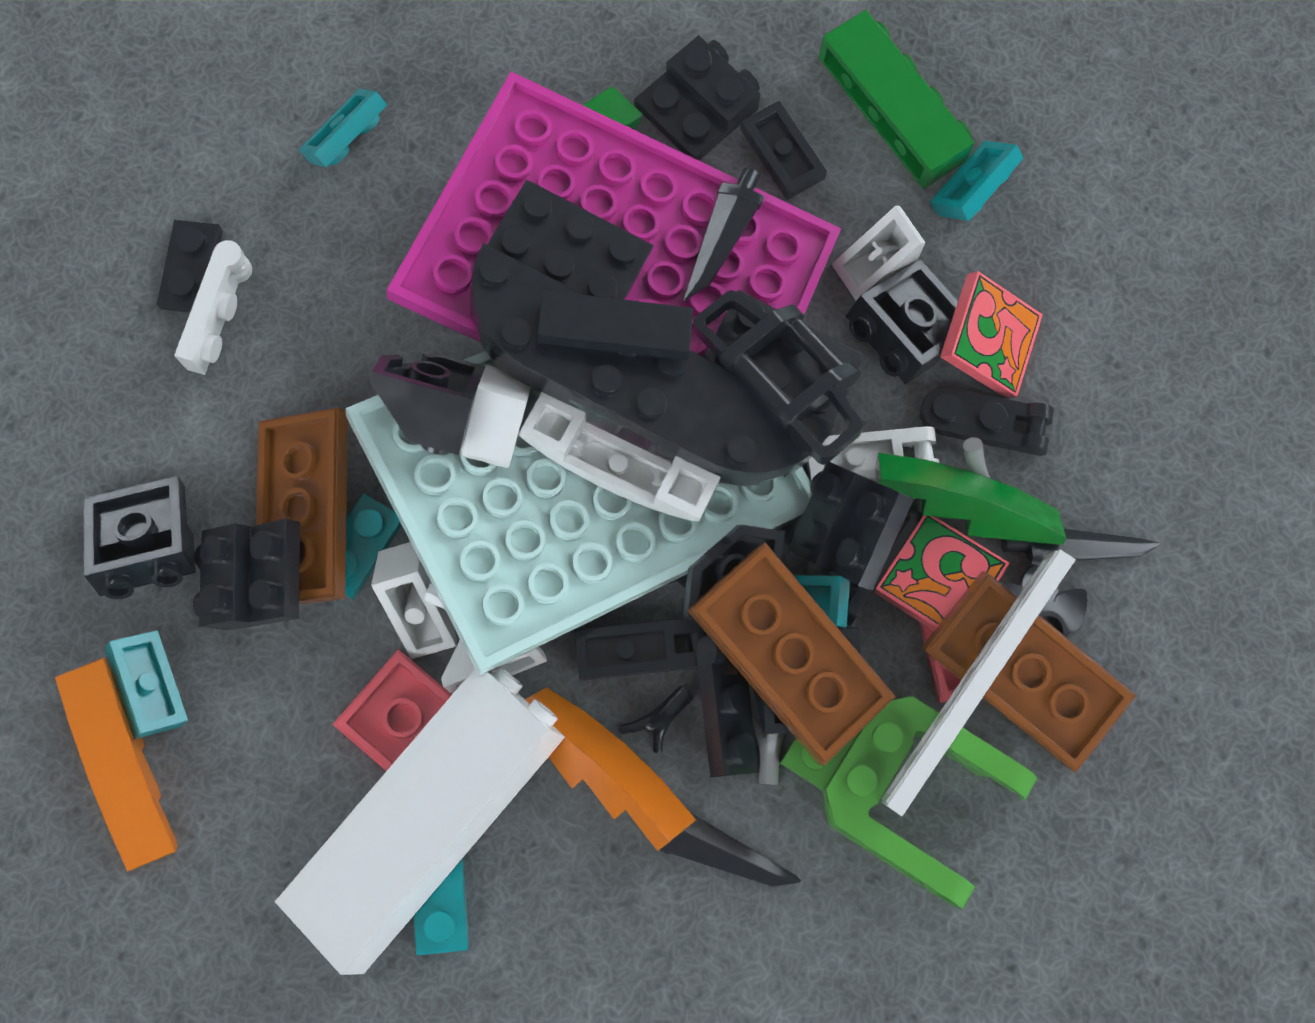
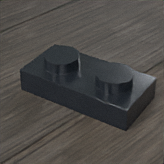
[740,101,827,200]
[157,220,223,313]

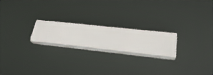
[881,549,1076,816]

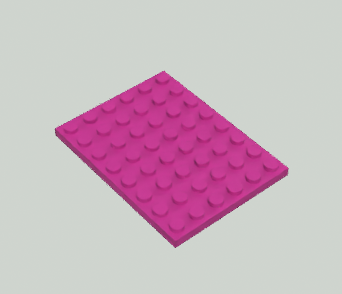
[387,71,841,357]

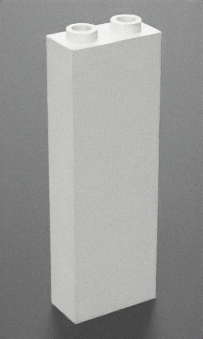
[275,667,565,975]

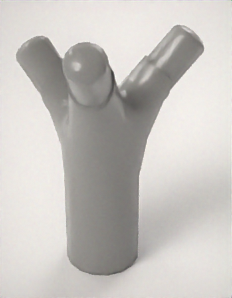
[963,438,990,478]
[753,718,785,785]

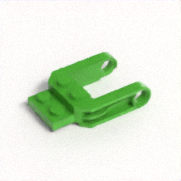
[779,696,1038,910]

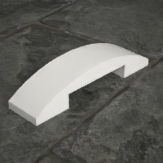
[519,392,721,522]

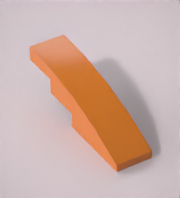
[55,657,178,872]
[525,687,696,851]

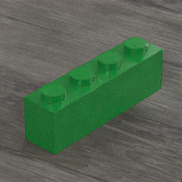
[818,9,975,190]

